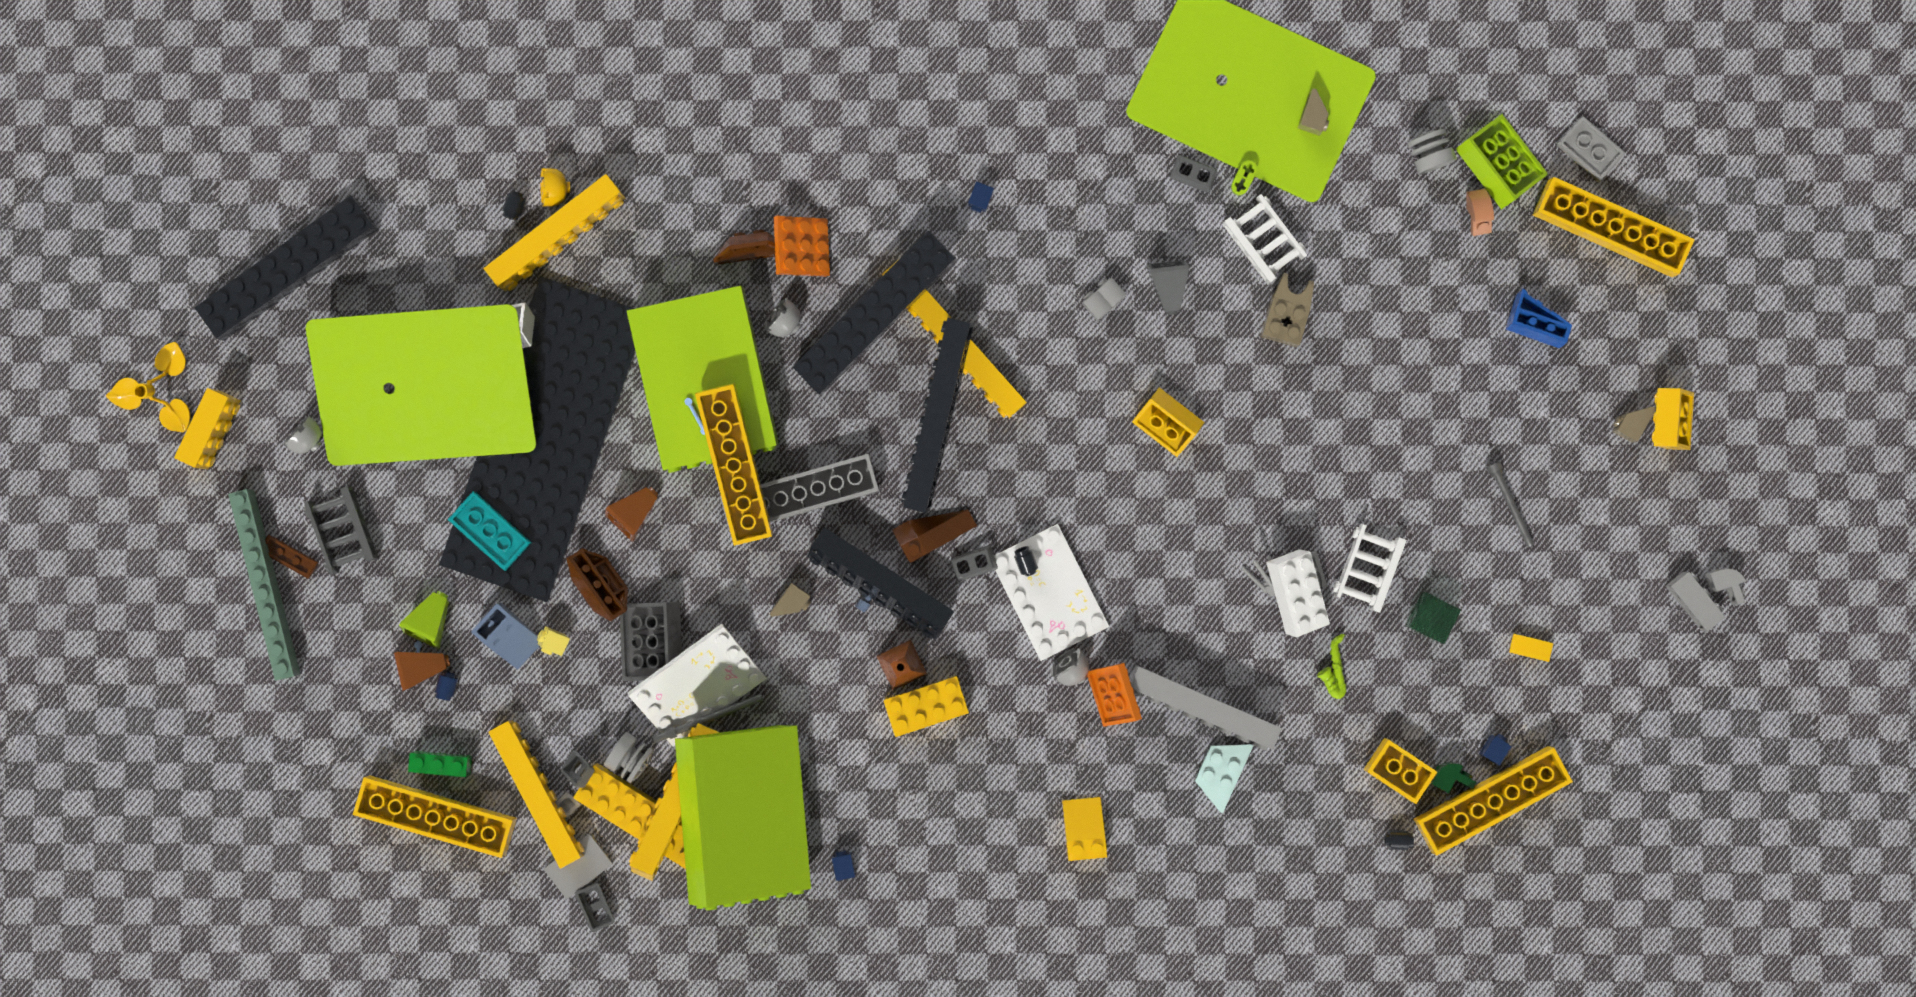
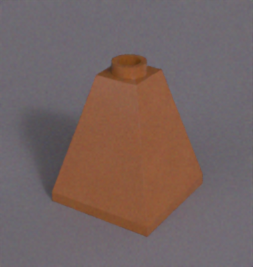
[605,487,659,543]
[876,640,927,690]
[394,652,450,691]

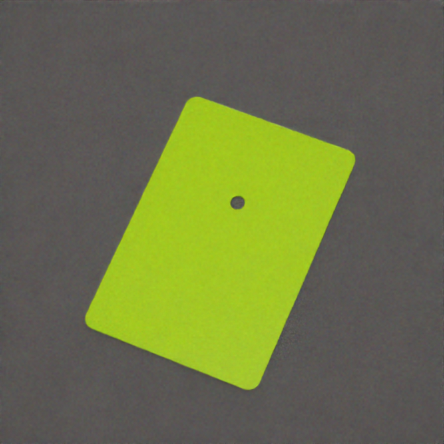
[1126,0,1376,202]
[306,304,536,466]

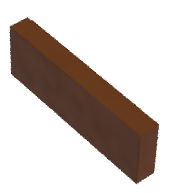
[265,534,319,579]

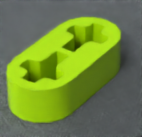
[1231,160,1257,196]

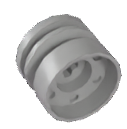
[1407,129,1457,175]
[604,732,654,784]

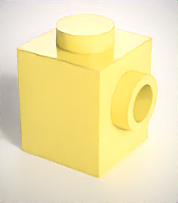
[537,626,570,656]

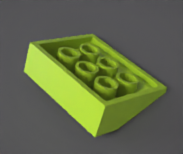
[1456,114,1548,210]

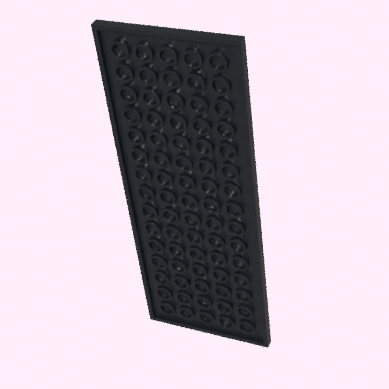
[439,276,636,602]

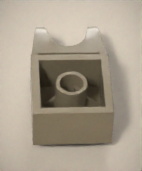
[1260,273,1314,347]

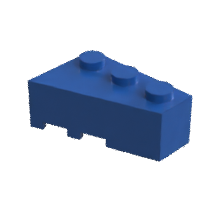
[1505,289,1572,348]

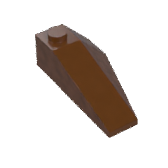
[892,509,977,563]

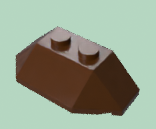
[713,229,775,265]
[566,548,628,621]

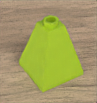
[399,591,449,650]

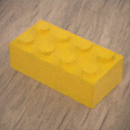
[174,388,241,469]
[883,675,969,737]

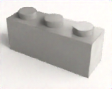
[1665,572,1725,632]

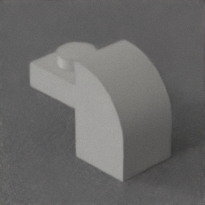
[1704,569,1746,605]

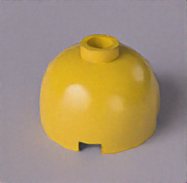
[540,168,570,207]

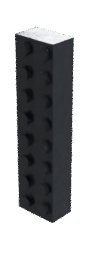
[807,527,955,640]

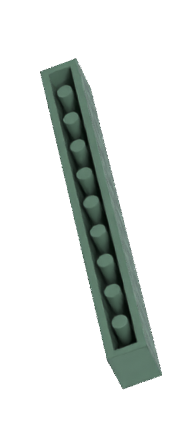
[228,489,301,681]

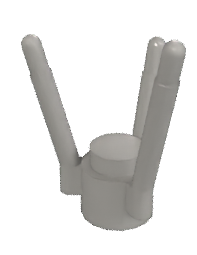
[1242,556,1275,597]

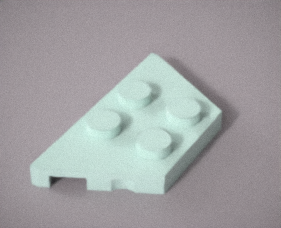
[1195,744,1253,813]

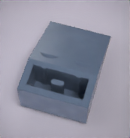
[471,603,539,670]

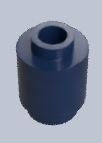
[435,671,458,701]

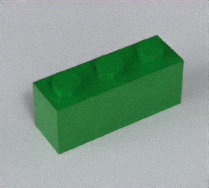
[408,751,473,777]

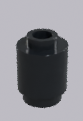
[502,191,526,221]
[1014,546,1038,576]
[1384,830,1414,850]

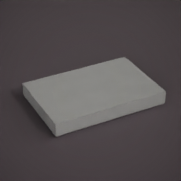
[1556,115,1625,182]
[544,833,613,899]

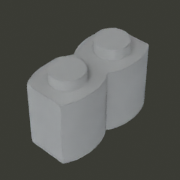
[1082,278,1127,322]

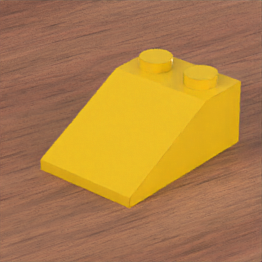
[1062,797,1107,861]

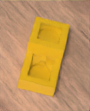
[1509,634,1554,662]

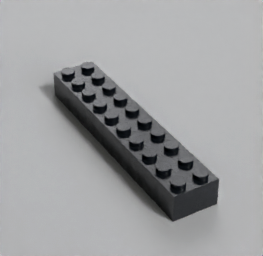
[194,195,379,341]
[792,231,958,395]
[901,318,974,513]

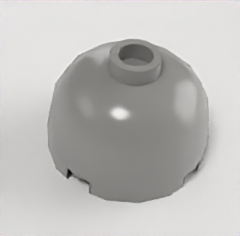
[764,298,801,337]
[283,416,321,454]
[1050,648,1089,686]

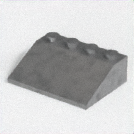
[620,602,682,681]

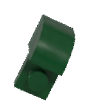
[1430,762,1476,793]

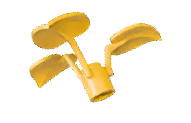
[106,342,191,433]

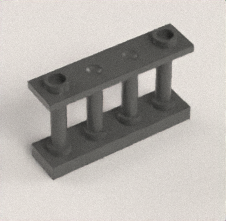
[304,486,379,575]

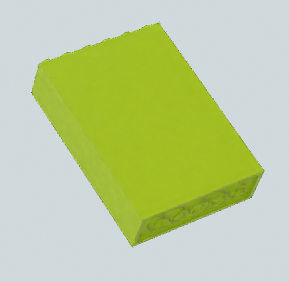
[627,286,779,473]
[675,725,811,910]

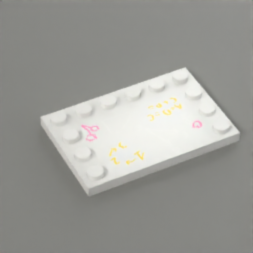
[994,524,1109,661]
[627,624,766,747]

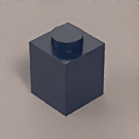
[968,181,994,214]
[1479,734,1512,766]
[832,850,856,881]

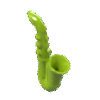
[1316,634,1346,699]

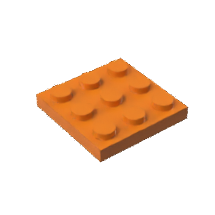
[774,216,830,277]
[1087,663,1142,727]

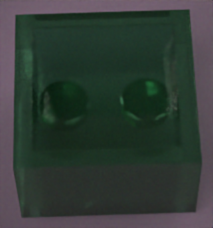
[1405,592,1461,644]

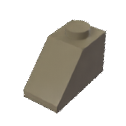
[1298,89,1329,135]
[1612,407,1656,443]
[769,583,812,617]

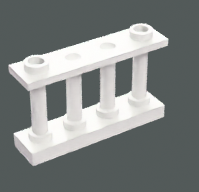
[1222,194,1307,285]
[1333,524,1407,613]

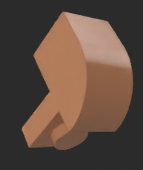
[1466,189,1494,236]

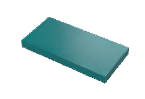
[448,491,532,571]

